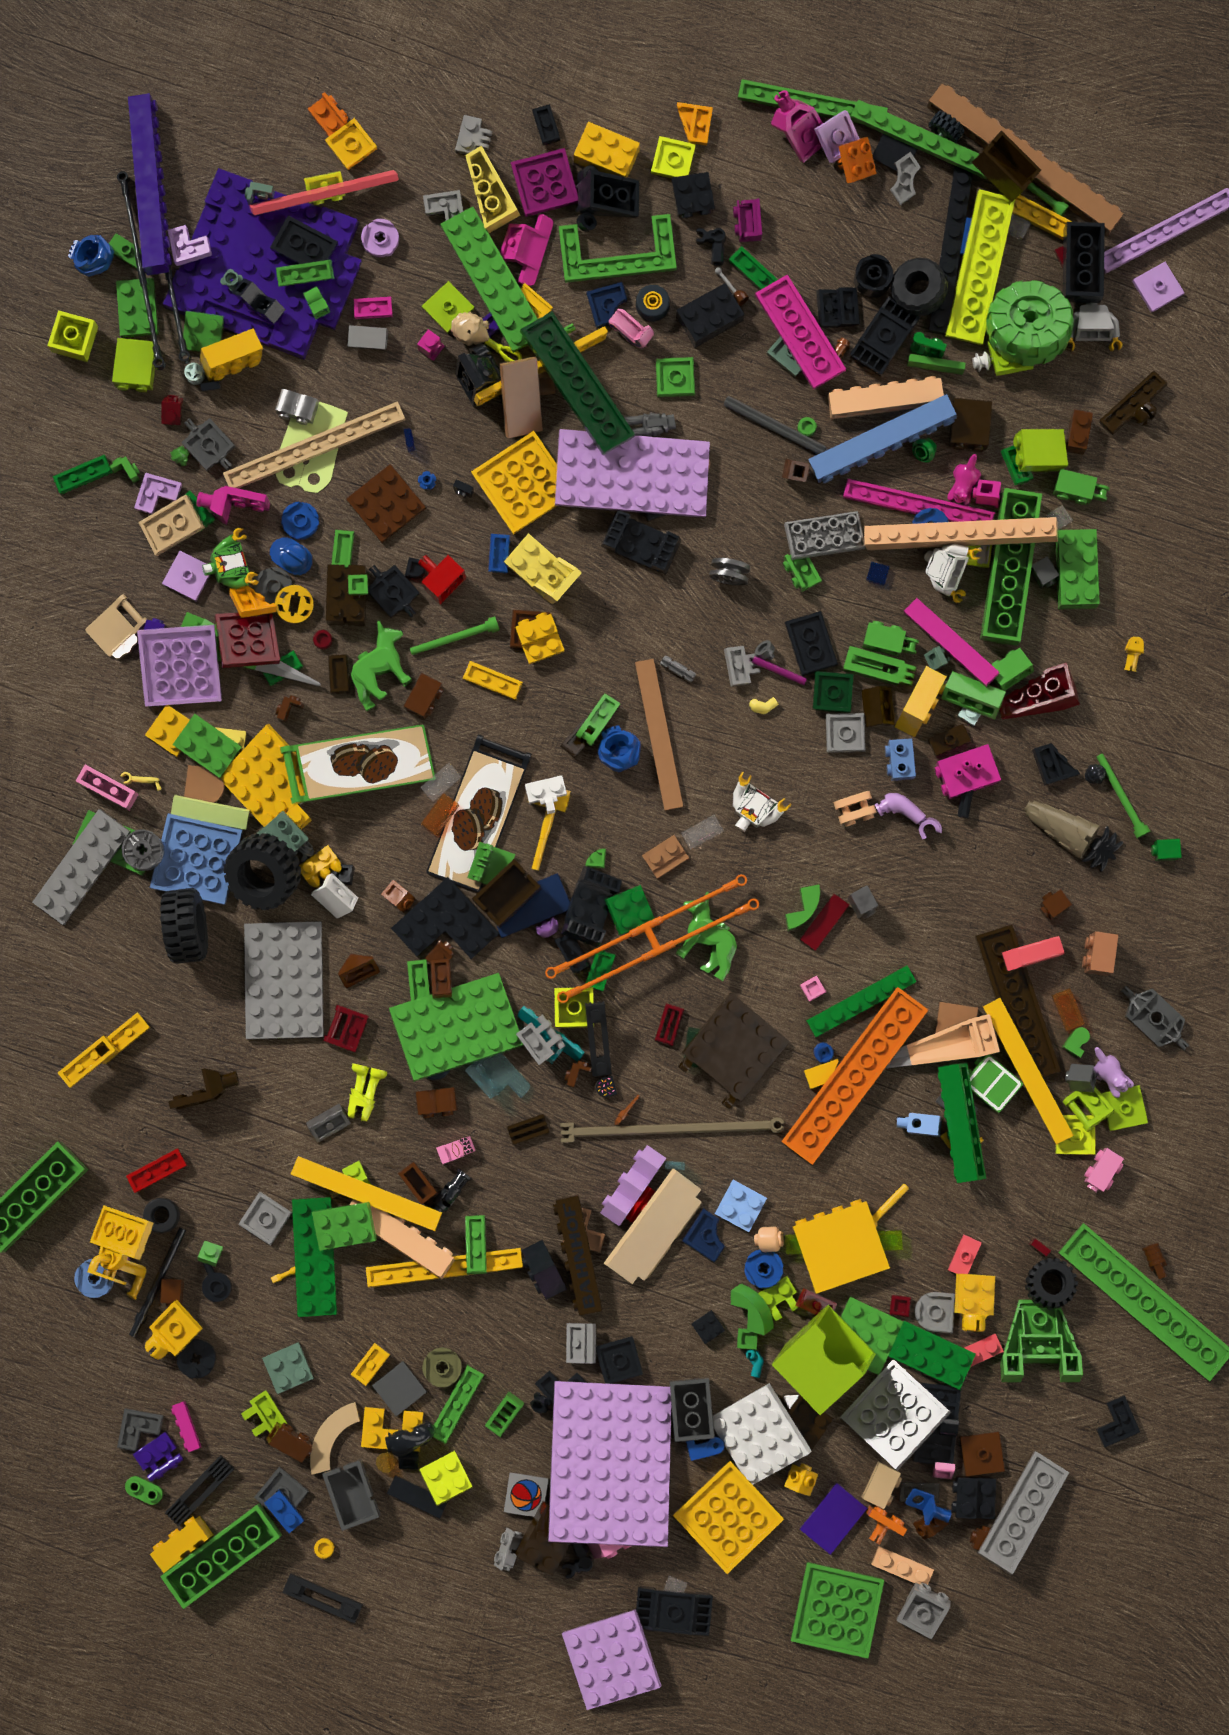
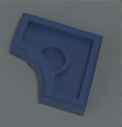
[586,282,627,329]
[682,1208,725,1262]

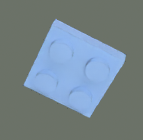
[715,1180,767,1232]

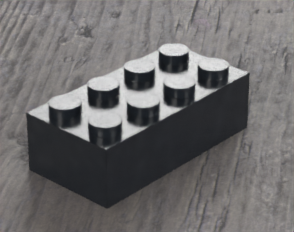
[1062,222,1105,303]

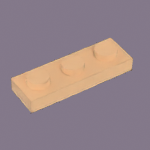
[871,1546,934,1585]

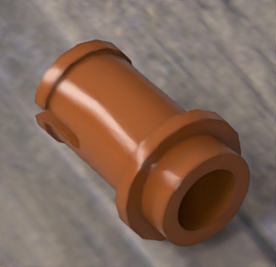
[834,338,851,360]

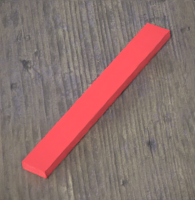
[249,170,399,215]

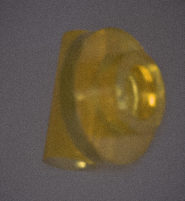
[376,1452,396,1473]

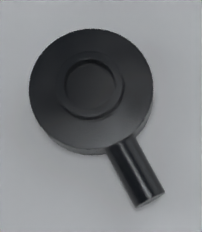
[202,1262,232,1302]

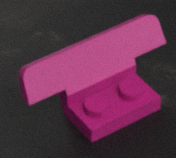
[500,214,553,286]

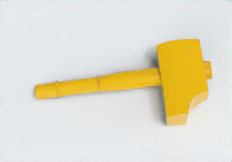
[528,790,571,871]

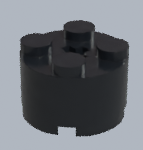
[854,254,893,298]

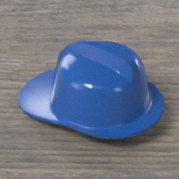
[270,537,312,575]

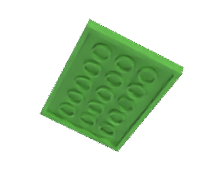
[389,973,524,1082]

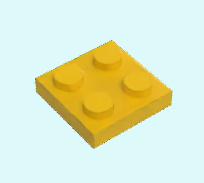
[325,118,377,170]
[145,705,190,757]

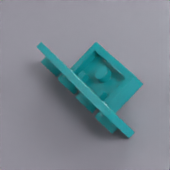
[517,1006,585,1064]

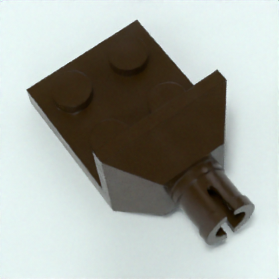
[168,1068,240,1110]
[775,1392,834,1451]

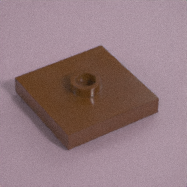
[960,1431,1005,1477]

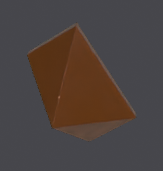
[338,954,380,988]

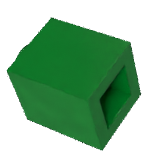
[1151,839,1182,861]

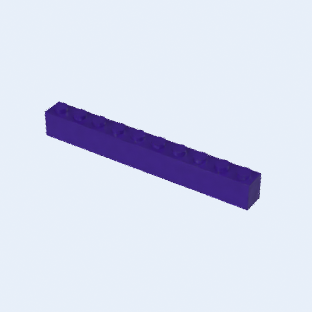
[128,93,172,276]

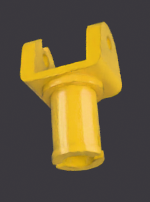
[1124,637,1144,672]

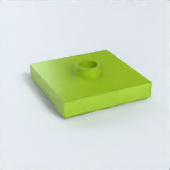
[421,281,475,334]
[1101,1085,1148,1131]

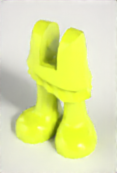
[348,1063,388,1122]

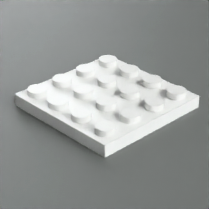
[712,1383,811,1485]

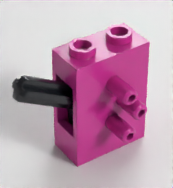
[934,744,1001,819]

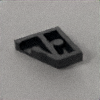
[1032,743,1080,786]

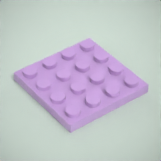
[137,625,222,706]
[562,1609,661,1710]

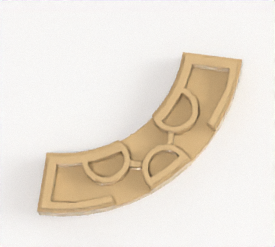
[310,1402,360,1474]

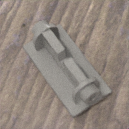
[494,1527,523,1571]

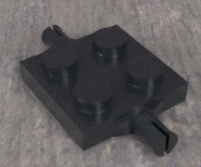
[368,565,420,618]

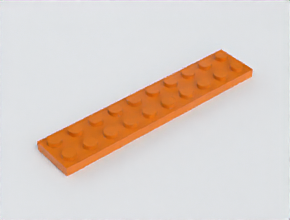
[781,987,929,1165]

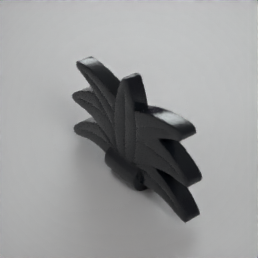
[1081,826,1123,872]

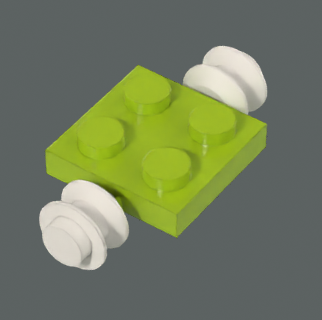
[972,341,1034,376]

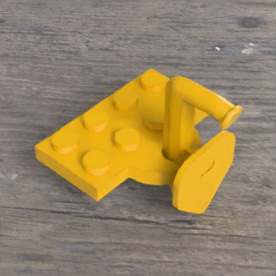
[87,1205,154,1300]

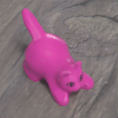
[947,454,981,506]

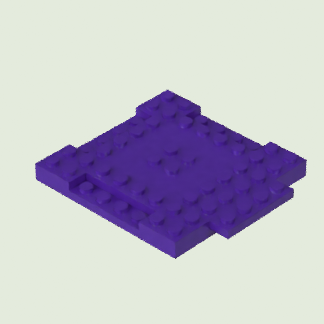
[163,168,362,360]

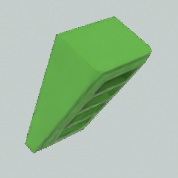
[485,1392,524,1437]

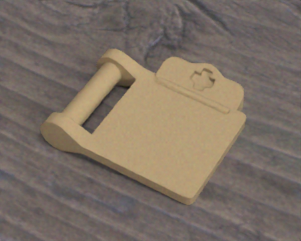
[85,594,147,660]

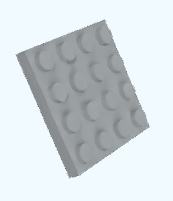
[841,1360,951,1471]

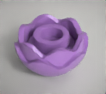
[536,917,558,938]

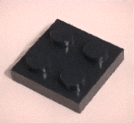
[596,1336,643,1384]

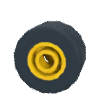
[636,285,670,322]

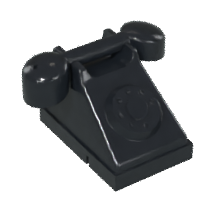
[576,165,640,232]
[455,343,503,407]

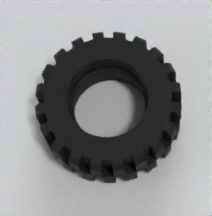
[223,833,301,910]
[160,888,208,964]

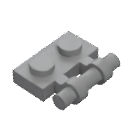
[516,1014,566,1065]

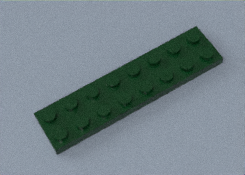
[520,311,635,455]

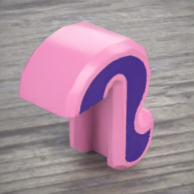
[609,309,654,348]

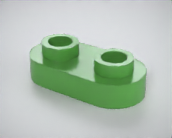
[125,1476,163,1505]

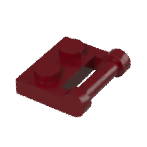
[323,1005,369,1053]

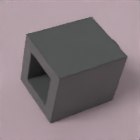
[1031,556,1059,589]
[1065,1064,1097,1092]

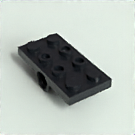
[913,1383,961,1464]

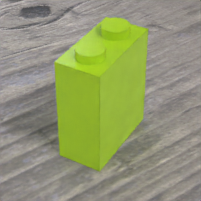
[112,338,155,392]
[1013,429,1068,472]

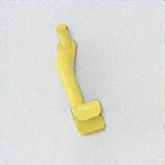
[121,772,162,791]

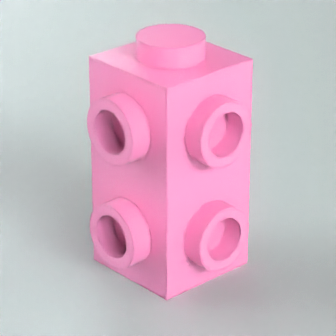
[1084,1148,1124,1193]

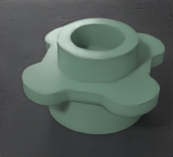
[220,269,243,291]

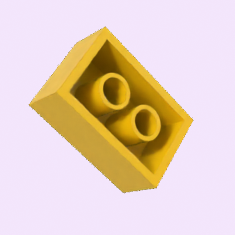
[573,122,640,178]
[200,328,263,382]

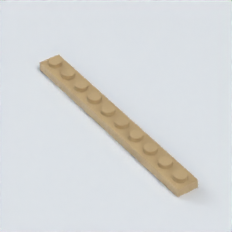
[223,401,405,489]

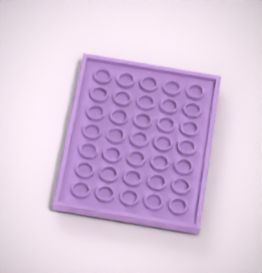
[548,1381,671,1547]

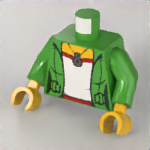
[202,528,259,589]

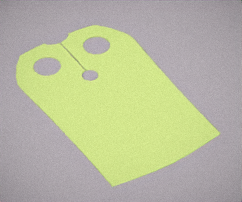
[275,402,348,493]

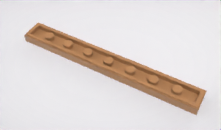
[635,659,683,811]

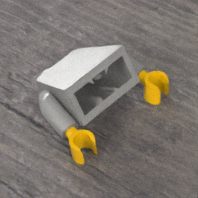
[1069,303,1122,351]

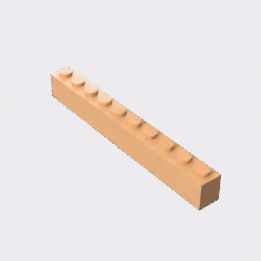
[864,517,1058,550]

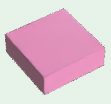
[800,976,826,1002]
[932,1462,955,1479]

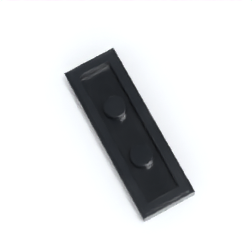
[387,1475,449,1519]

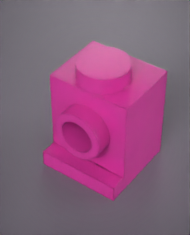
[417,329,445,361]
[973,479,1001,508]

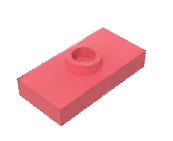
[948,1234,981,1274]

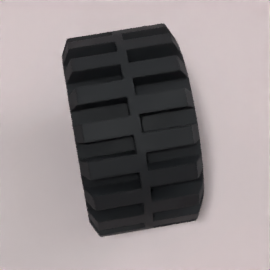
[1025,1258,1078,1310]

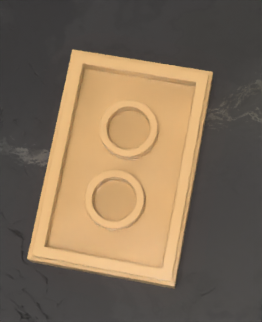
[138,495,205,556]

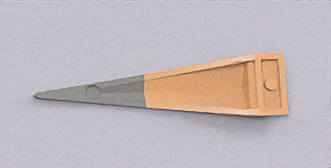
[886,1014,1000,1068]

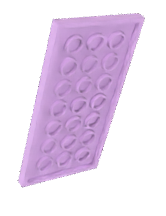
[555,429,710,518]

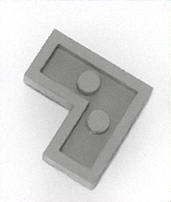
[423,190,463,220]

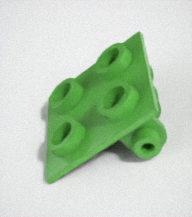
[467,842,515,885]

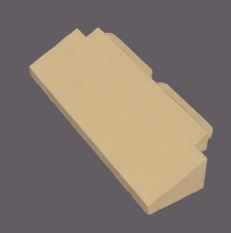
[604,1169,702,1284]

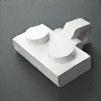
[525,776,567,814]

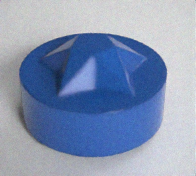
[814,1043,834,1063]

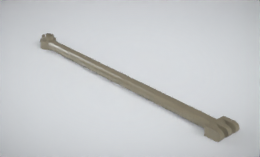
[560,1117,785,1143]

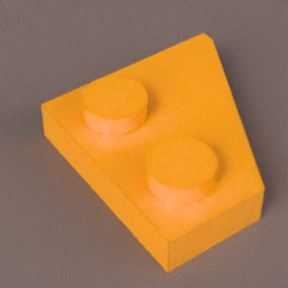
[677,102,713,146]
[229,586,277,618]

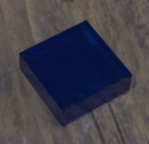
[404,428,415,452]
[866,561,890,586]

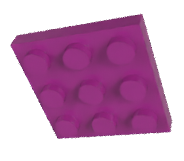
[511,148,578,217]

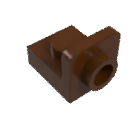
[425,941,455,964]

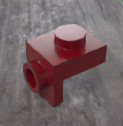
[161,395,183,425]

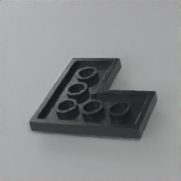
[391,877,500,959]

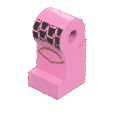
[436,1136,476,1165]

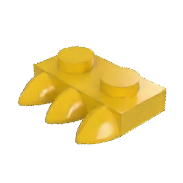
[299,845,341,888]

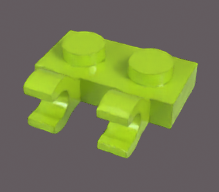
[758,1276,799,1321]
[241,1390,287,1437]

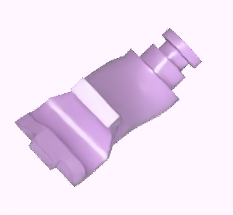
[875,793,942,839]

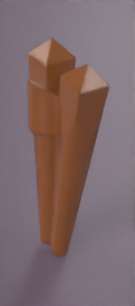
[615,1095,640,1125]

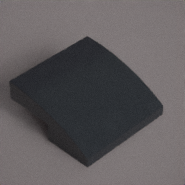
[872,134,918,171]
[816,287,860,328]

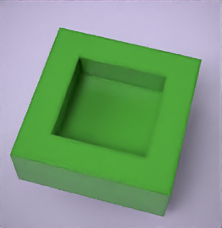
[348,575,368,595]
[197,1241,223,1267]
[737,1328,758,1350]

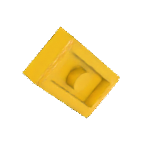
[351,1343,390,1386]

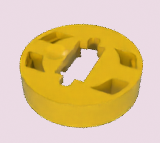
[275,585,313,623]

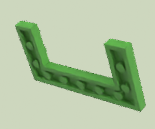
[559,214,677,283]

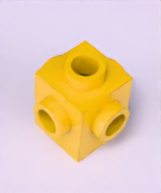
[784,1463,818,1496]

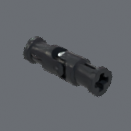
[430,1168,472,1214]

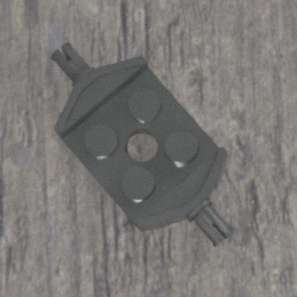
[1120,986,1189,1051]

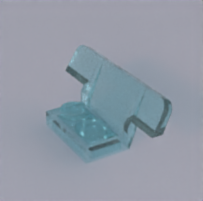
[465,1053,530,1099]

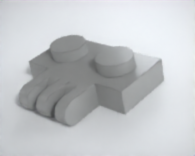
[455,115,492,155]
[724,646,761,687]

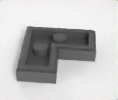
[117,1408,164,1451]

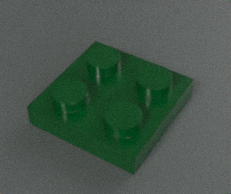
[812,671,854,713]

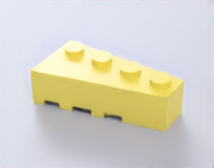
[465,146,520,233]

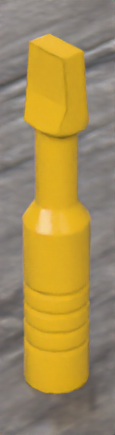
[271,1266,295,1284]

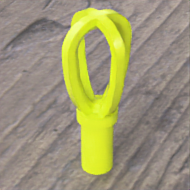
[485,338,522,362]

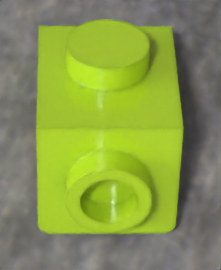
[342,1161,372,1185]

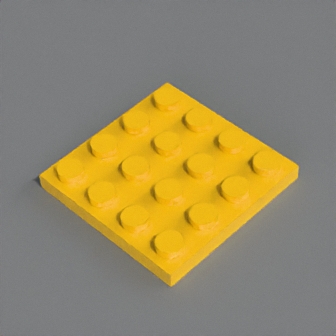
[471,431,557,535]
[221,724,305,827]
[673,1461,784,1574]

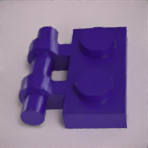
[133,1431,184,1482]

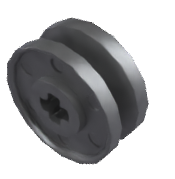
[709,558,751,586]
[122,829,164,871]

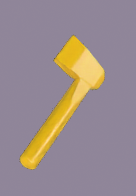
[872,1184,909,1227]

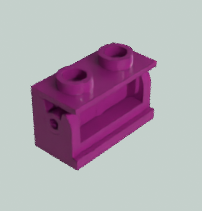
[733,198,762,242]

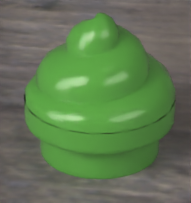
[170,445,189,466]

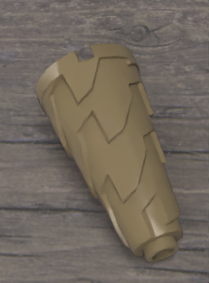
[1024,800,1100,859]

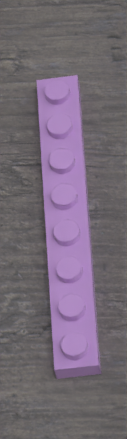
[1104,188,1229,274]

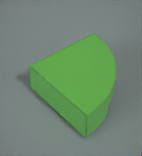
[585,849,606,869]

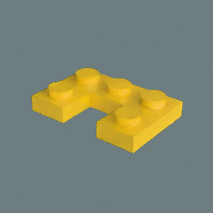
[361,1407,424,1452]

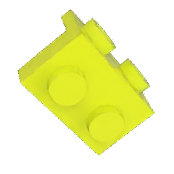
[304,171,346,205]

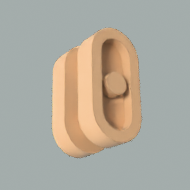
[833,791,877,827]

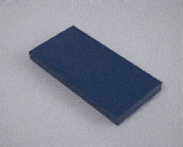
[497,873,570,938]

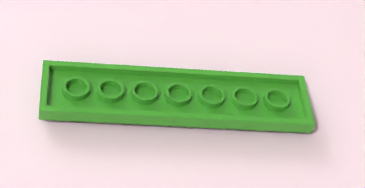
[440,207,538,353]

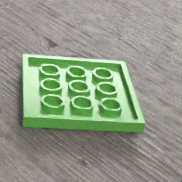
[791,1562,884,1659]

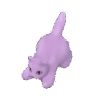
[1094,1047,1134,1098]

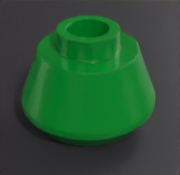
[912,438,937,463]

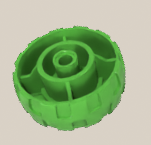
[986,280,1074,366]

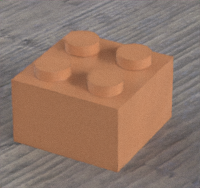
[1082,931,1118,976]

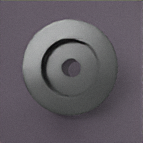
[755,640,775,660]

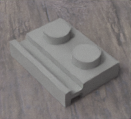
[566,1323,596,1364]

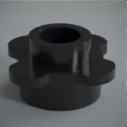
[530,1392,551,1413]

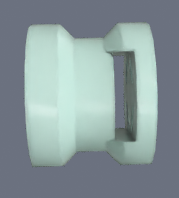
[184,363,205,385]

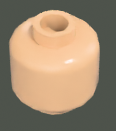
[754,1226,784,1252]

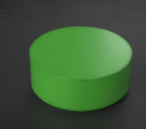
[797,417,817,437]

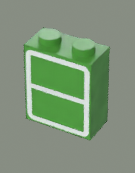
[969,1055,1024,1114]

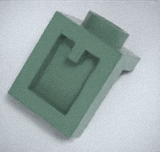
[245,182,275,205]

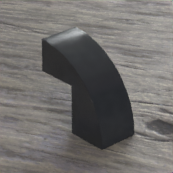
[232,278,285,324]

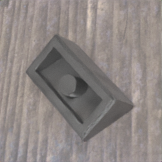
[306,1104,351,1143]

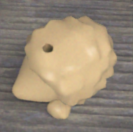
[451,312,490,346]

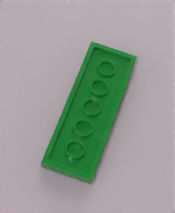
[292,1197,337,1317]

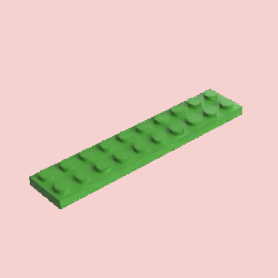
[1058,1223,1229,1382]

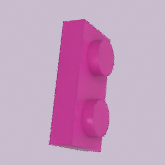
[354,297,393,319]

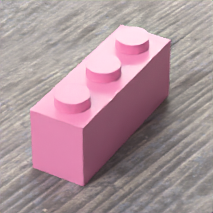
[76,765,139,811]

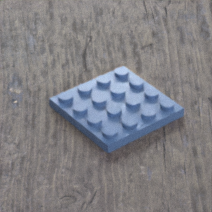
[150,814,243,905]

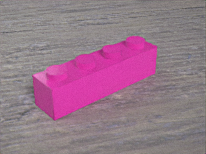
[171,1401,201,1452]

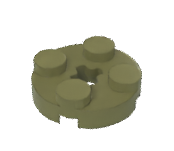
[422,1347,462,1387]

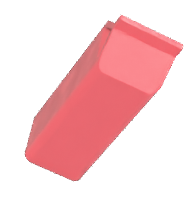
[1002,936,1065,971]

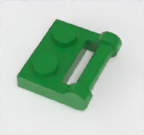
[910,332,947,359]

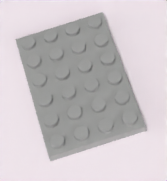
[244,922,324,1039]

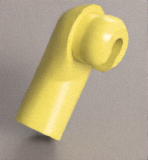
[749,697,779,714]

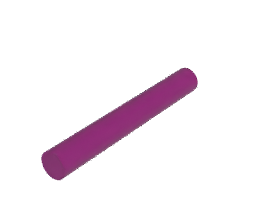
[752,656,807,685]

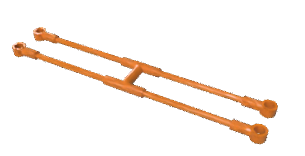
[545,874,759,1004]

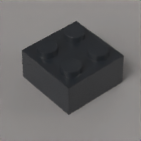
[691,1310,725,1344]

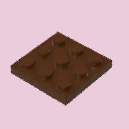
[346,464,426,543]

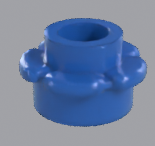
[418,471,436,490]

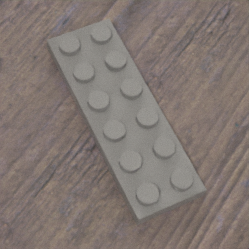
[32,809,131,925]
[977,1451,1069,1575]

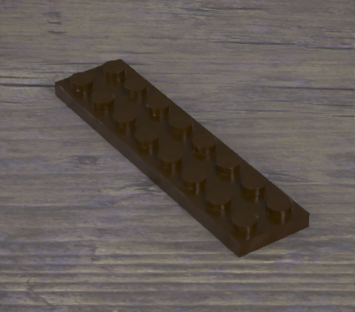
[975,924,1061,1077]

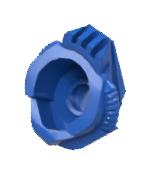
[68,235,114,277]
[598,725,641,772]

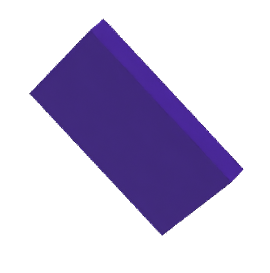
[800,1483,867,1555]

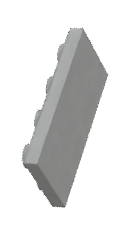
[784,511,865,560]

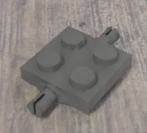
[181,418,235,471]

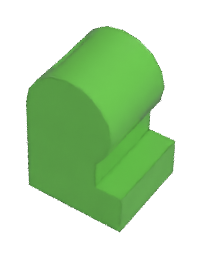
[303,286,330,320]
[1062,1027,1090,1058]

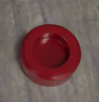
[313,630,333,650]

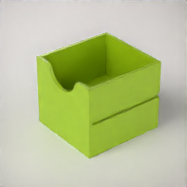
[771,1305,876,1415]

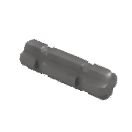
[660,656,696,683]

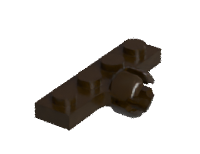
[1099,371,1167,435]

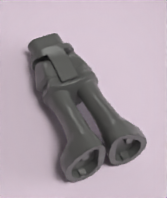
[624,412,676,437]

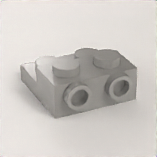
[896,1583,951,1640]

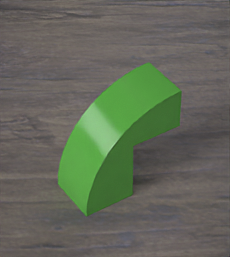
[785,885,820,931]
[731,1284,774,1335]

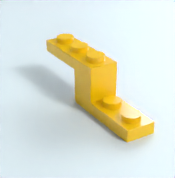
[58,1012,151,1088]

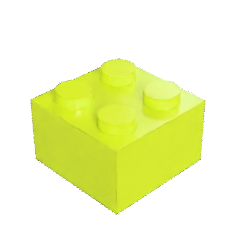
[47,310,98,362]
[554,987,594,1028]
[419,1451,472,1506]

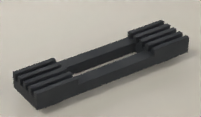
[585,1001,612,1076]
[165,1455,235,1527]
[282,1573,363,1624]

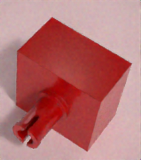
[418,555,466,605]

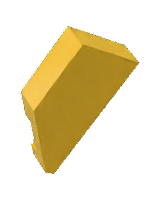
[804,1059,839,1089]

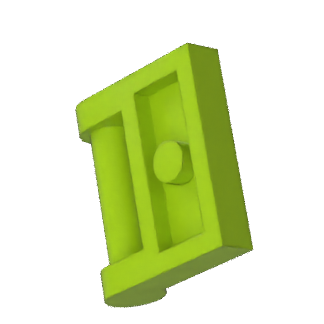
[1063,1087,1114,1132]

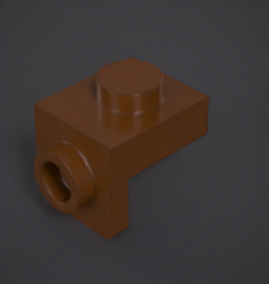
[275,695,304,723]
[564,1061,592,1088]
[913,1517,949,1540]

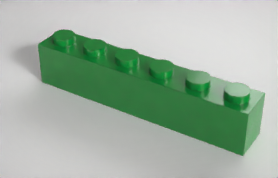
[938,1063,986,1183]

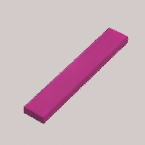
[904,598,999,687]

